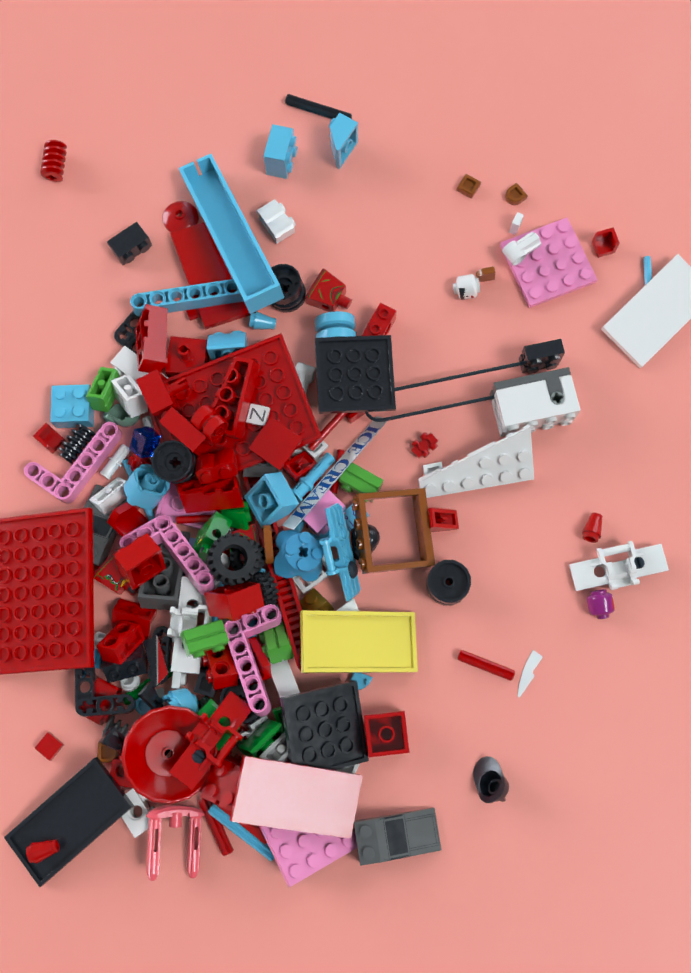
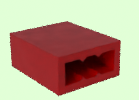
[159,407,214,456]

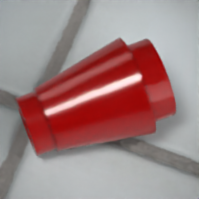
[582,512,603,543]
[26,839,60,864]

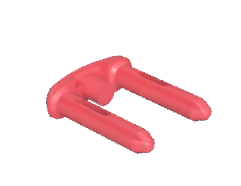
[146,805,205,881]

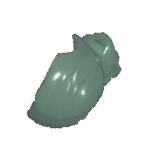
[103,404,140,427]

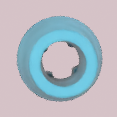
[249,311,276,329]

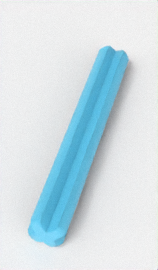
[208,804,274,861]

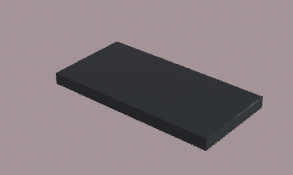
[4,757,134,887]

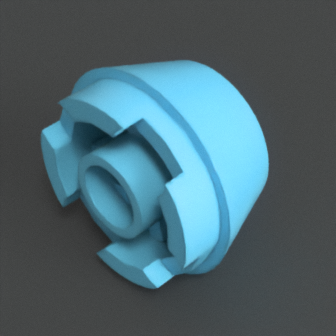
[162,688,200,713]

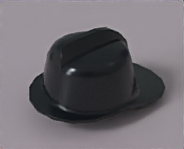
[473,756,509,803]

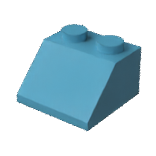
[329,113,358,169]
[207,331,248,361]
[244,472,299,528]

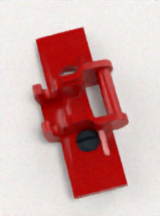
[169,691,252,790]

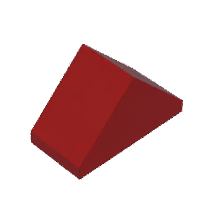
[283,451,317,484]
[428,508,459,533]

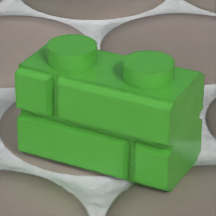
[86,367,120,412]
[339,462,384,503]
[180,619,229,659]
[259,619,294,664]

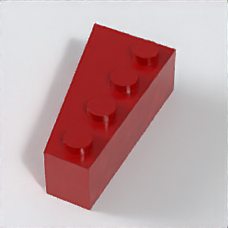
[211,356,260,440]

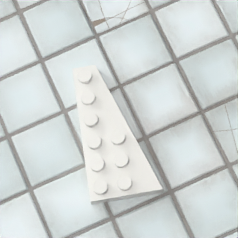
[418,424,534,498]

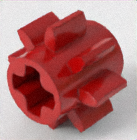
[128,451,152,471]

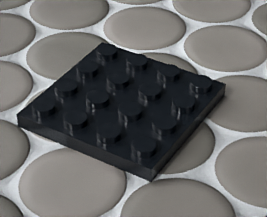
[315,335,396,414]
[280,680,369,770]

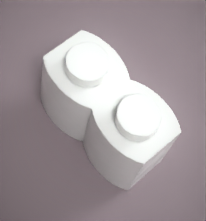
[257,199,296,244]

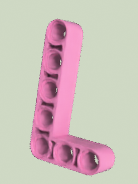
[24,422,122,504]
[120,515,215,595]
[224,604,283,717]

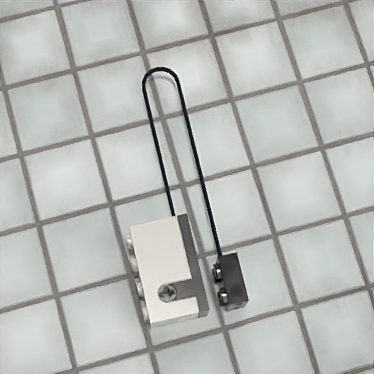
[365,339,581,437]

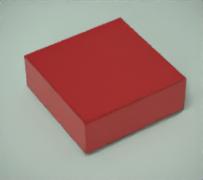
[35,732,64,761]

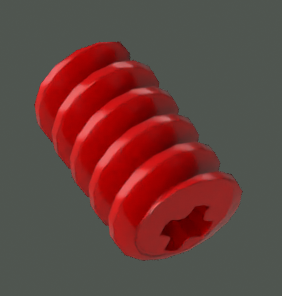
[40,140,67,182]

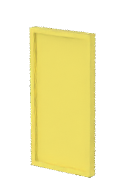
[300,610,418,673]

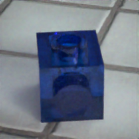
[129,426,161,458]

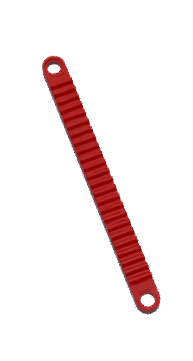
[242,471,307,674]

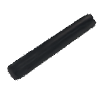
[285,94,352,119]

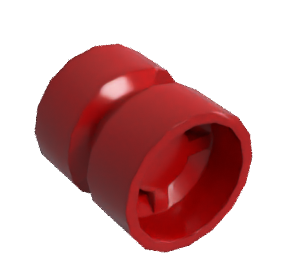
[191,404,229,442]

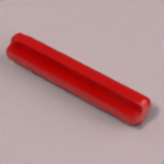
[458,650,515,681]
[199,798,234,856]

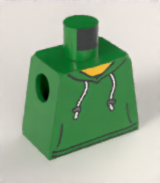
[193,511,233,560]

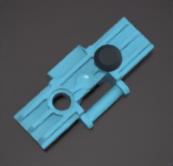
[319,503,361,601]

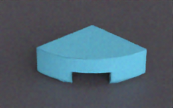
[350,673,373,690]

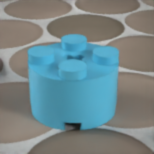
[124,464,170,510]

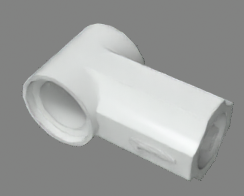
[502,232,542,266]
[295,362,316,394]

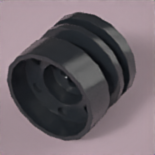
[271,264,306,313]
[151,440,197,484]

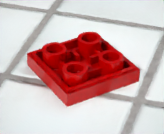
[248,417,303,471]

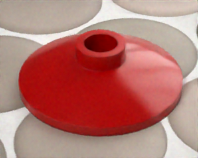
[163,201,199,232]

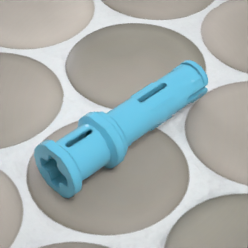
[291,452,335,503]

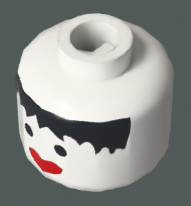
[453,274,480,300]

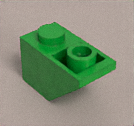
[221,501,252,530]

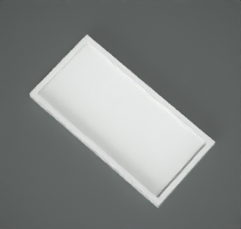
[601,254,691,368]

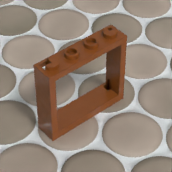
[351,488,435,574]

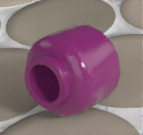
[587,589,615,619]

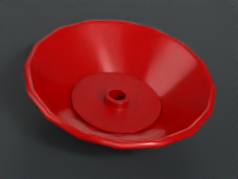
[121,705,218,804]

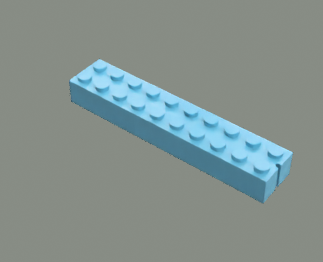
[179,154,284,314]

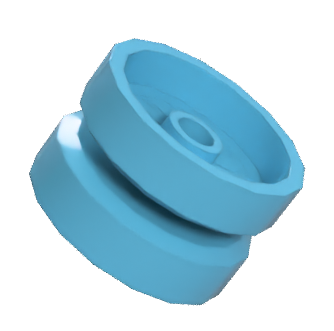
[314,311,356,338]

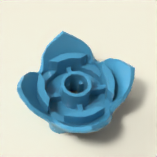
[274,530,324,582]

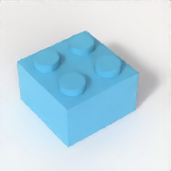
[263,124,298,179]
[50,384,94,428]

